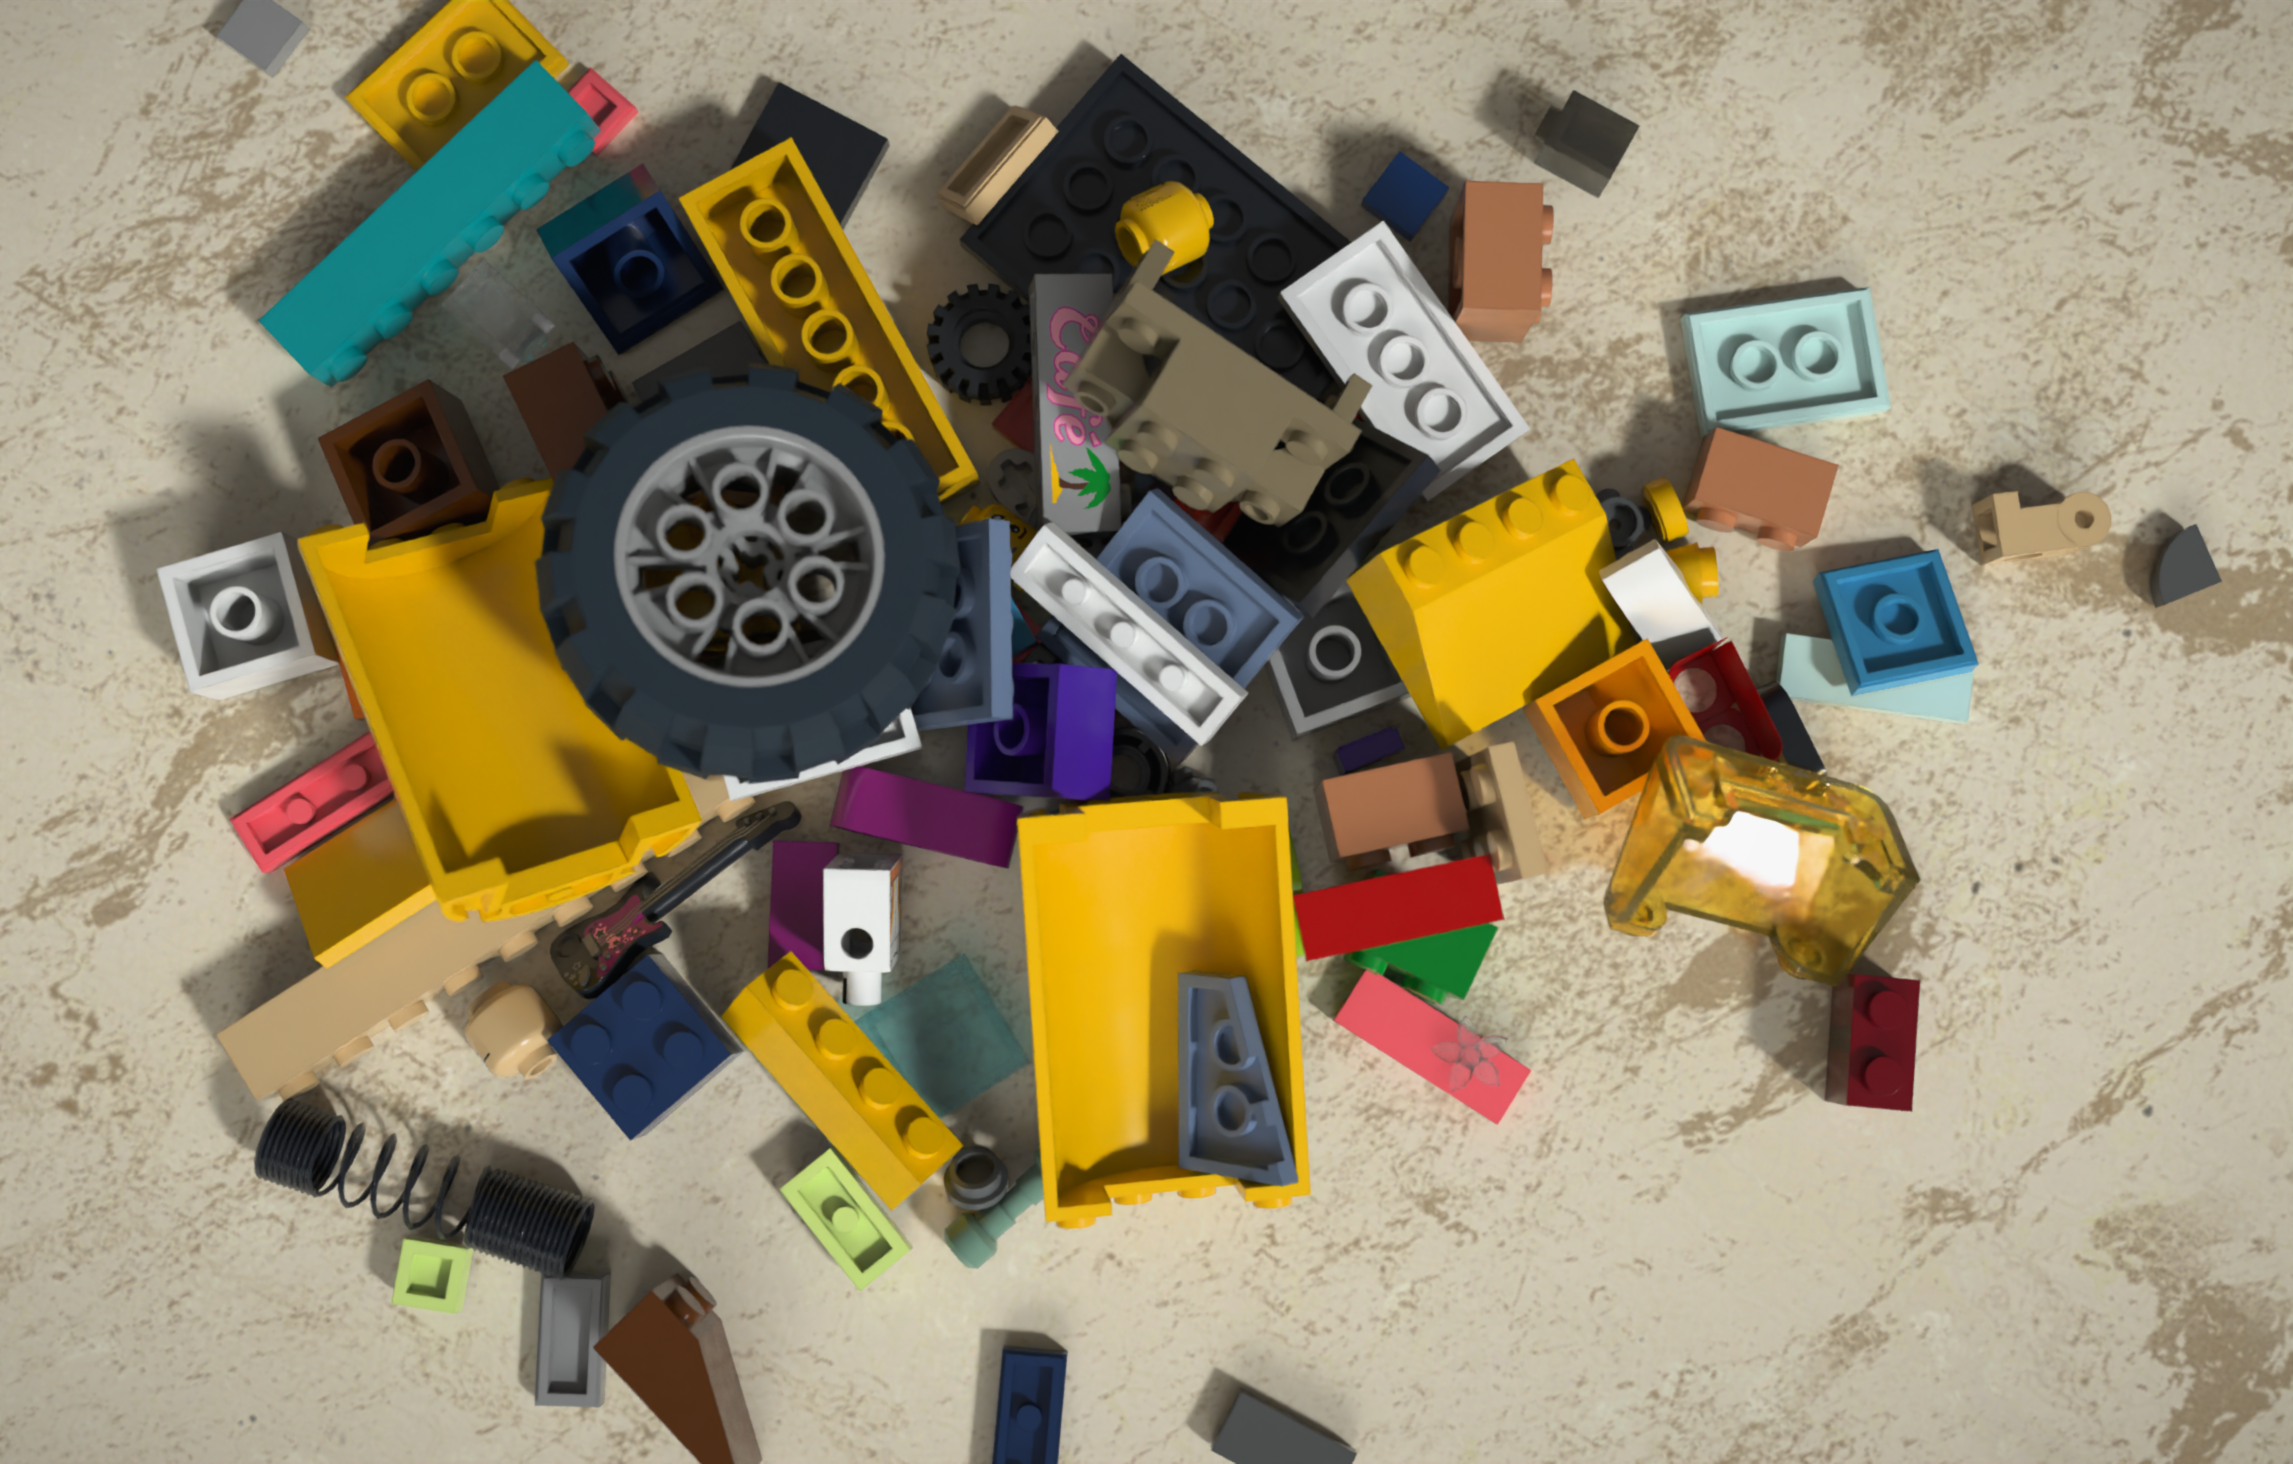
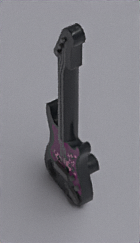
[550,801,802,999]

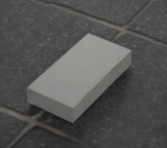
[534,1271,611,1407]

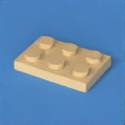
[1454,741,1548,885]

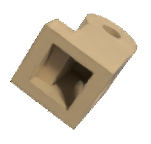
[1972,491,2111,566]

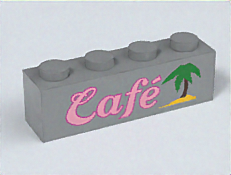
[1028,274,1131,539]

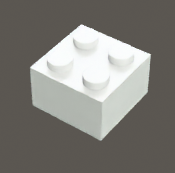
[157,532,339,700]

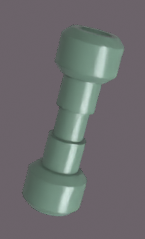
[944,1147,1044,1269]

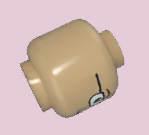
[464,981,563,1080]

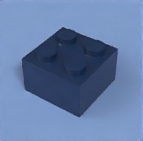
[547,954,744,1141]

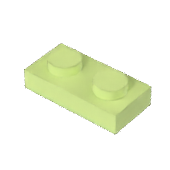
[779,1146,913,1291]

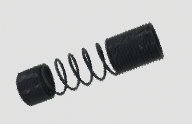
[254,1099,595,1280]

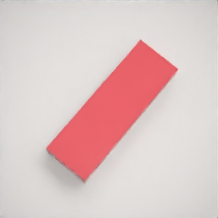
[229,731,395,873]
[1333,970,1531,1125]

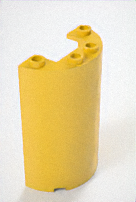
[298,477,703,922]
[1017,792,1311,1229]

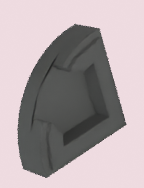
[2150,524,2222,608]

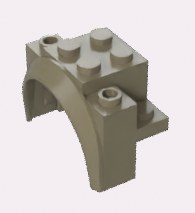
[1062,239,1373,527]

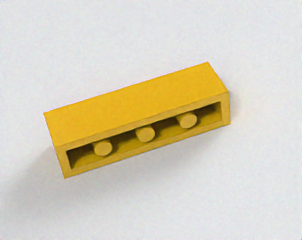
[721,951,963,1211]

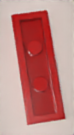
[1293,854,1505,962]

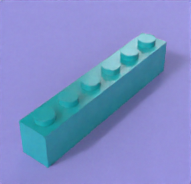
[258,60,601,387]

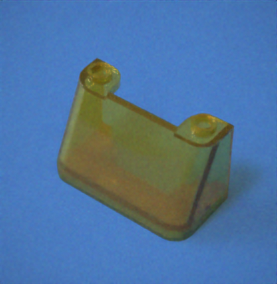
[1603,735,1921,987]

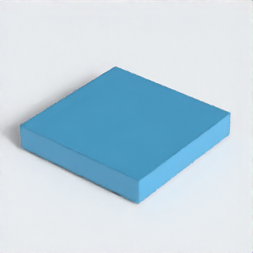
[1813,549,1979,696]

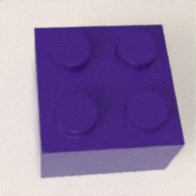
[964,663,1117,801]

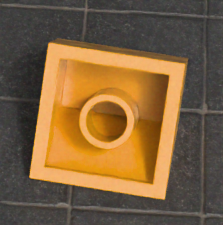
[1522,638,1712,819]

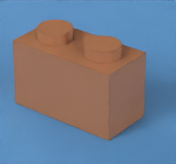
[1682,427,1839,551]

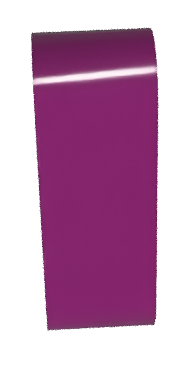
[829,766,1024,868]

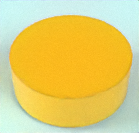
[1641,476,1689,543]

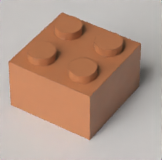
[1448,181,1554,343]
[1313,752,1469,871]

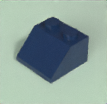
[536,163,724,355]

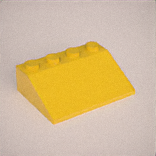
[1346,458,1635,750]

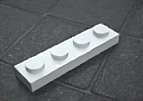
[1010,522,1248,746]

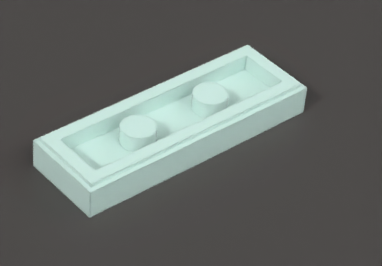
[1775,633,1974,724]

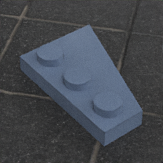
[1178,970,1299,1186]

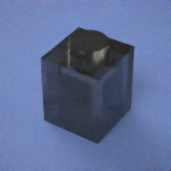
[1533,90,1640,199]

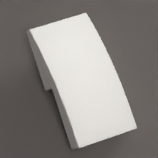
[1599,539,1723,669]

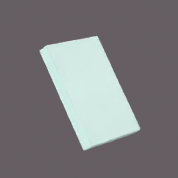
[1680,287,1891,440]

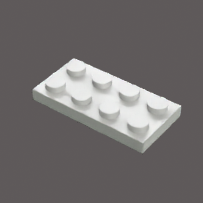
[1277,221,1530,505]

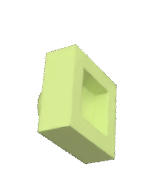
[391,1236,473,1314]

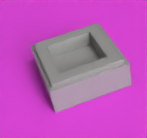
[216,0,310,78]

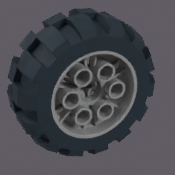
[535,362,961,784]

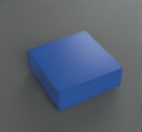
[1361,151,1450,242]

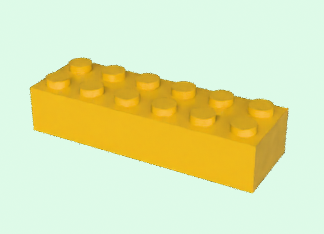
[679,137,980,505]

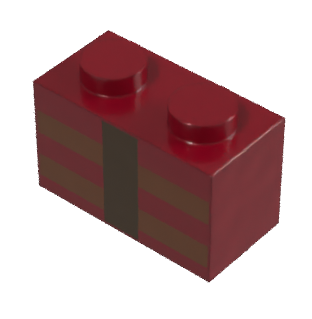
[1825,973,1920,1112]

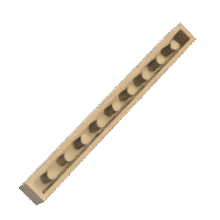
[216,772,756,1101]

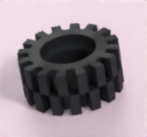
[926,283,1031,406]

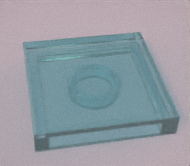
[854,953,1031,1119]

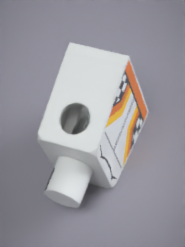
[823,852,903,1006]

